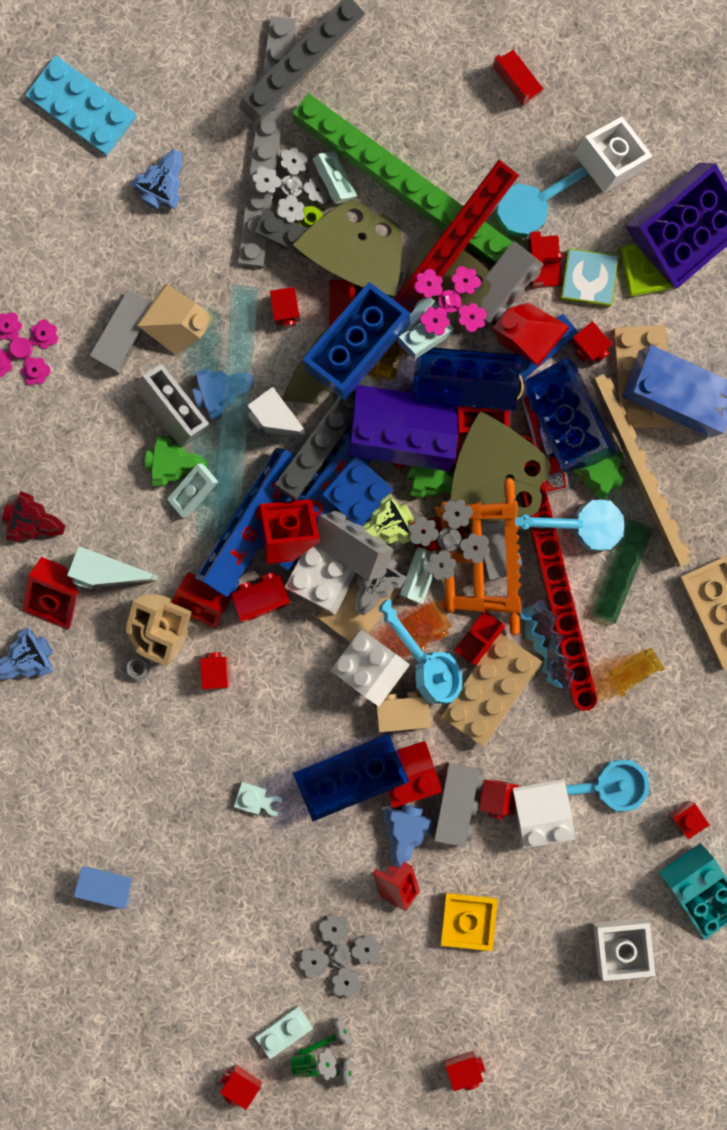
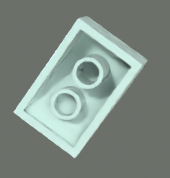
[67,546,159,589]

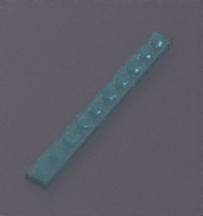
[212,285,258,544]

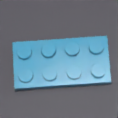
[25,55,137,156]

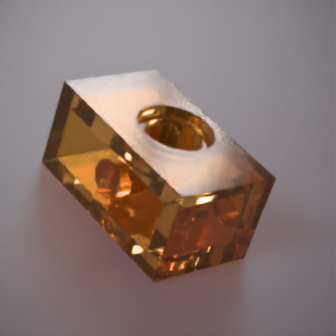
[394,600,452,653]

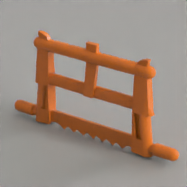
[435,478,522,636]

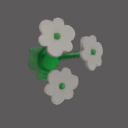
[290,1018,352,1088]

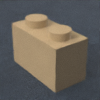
[377,691,431,732]

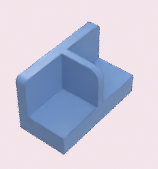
[74,866,132,909]

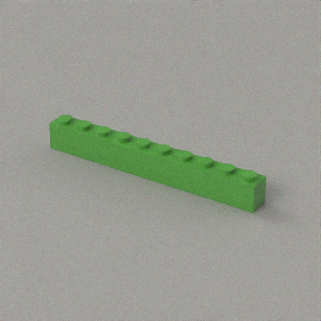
[293,93,512,267]

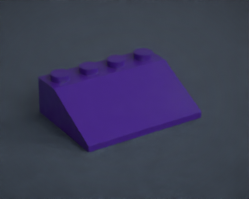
[625,162,727,289]
[347,385,458,472]

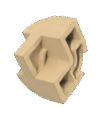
[126,594,192,666]

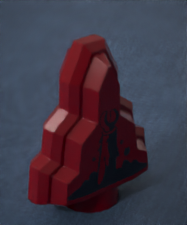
[2,491,66,542]

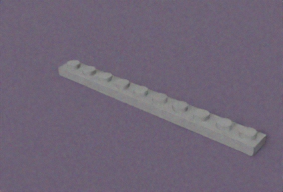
[238,16,296,268]

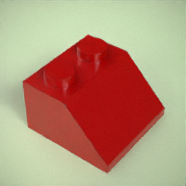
[231,572,292,623]
[377,741,442,808]

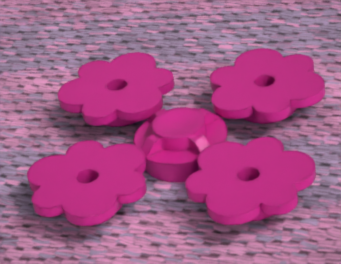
[414,266,486,336]
[0,312,58,385]

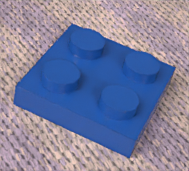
[320,457,394,526]

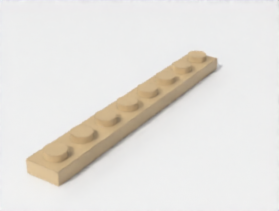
[591,374,690,567]

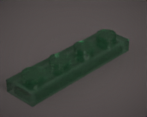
[591,519,653,624]

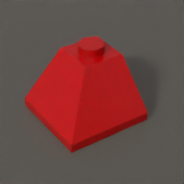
[493,302,569,367]
[260,499,320,564]
[22,557,78,630]

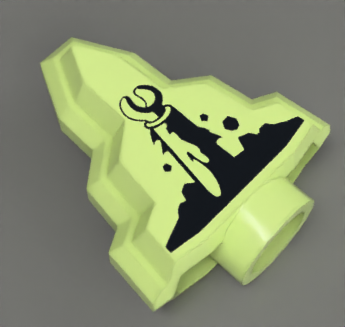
[363,493,415,544]

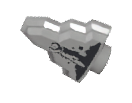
[355,559,407,615]

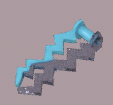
[518,600,575,689]

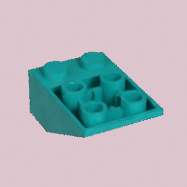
[658,843,727,940]

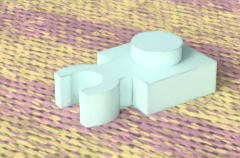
[234,782,283,816]

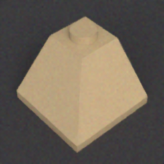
[136,283,215,355]

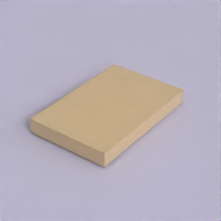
[317,573,403,642]

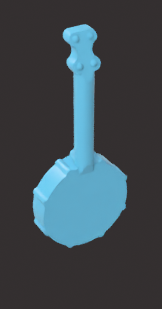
[495,165,590,238]
[515,500,624,551]
[378,599,462,705]
[566,759,650,812]

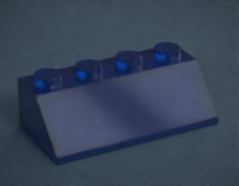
[412,347,521,411]
[523,357,617,472]
[293,731,409,822]

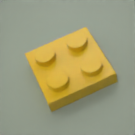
[440,892,498,951]

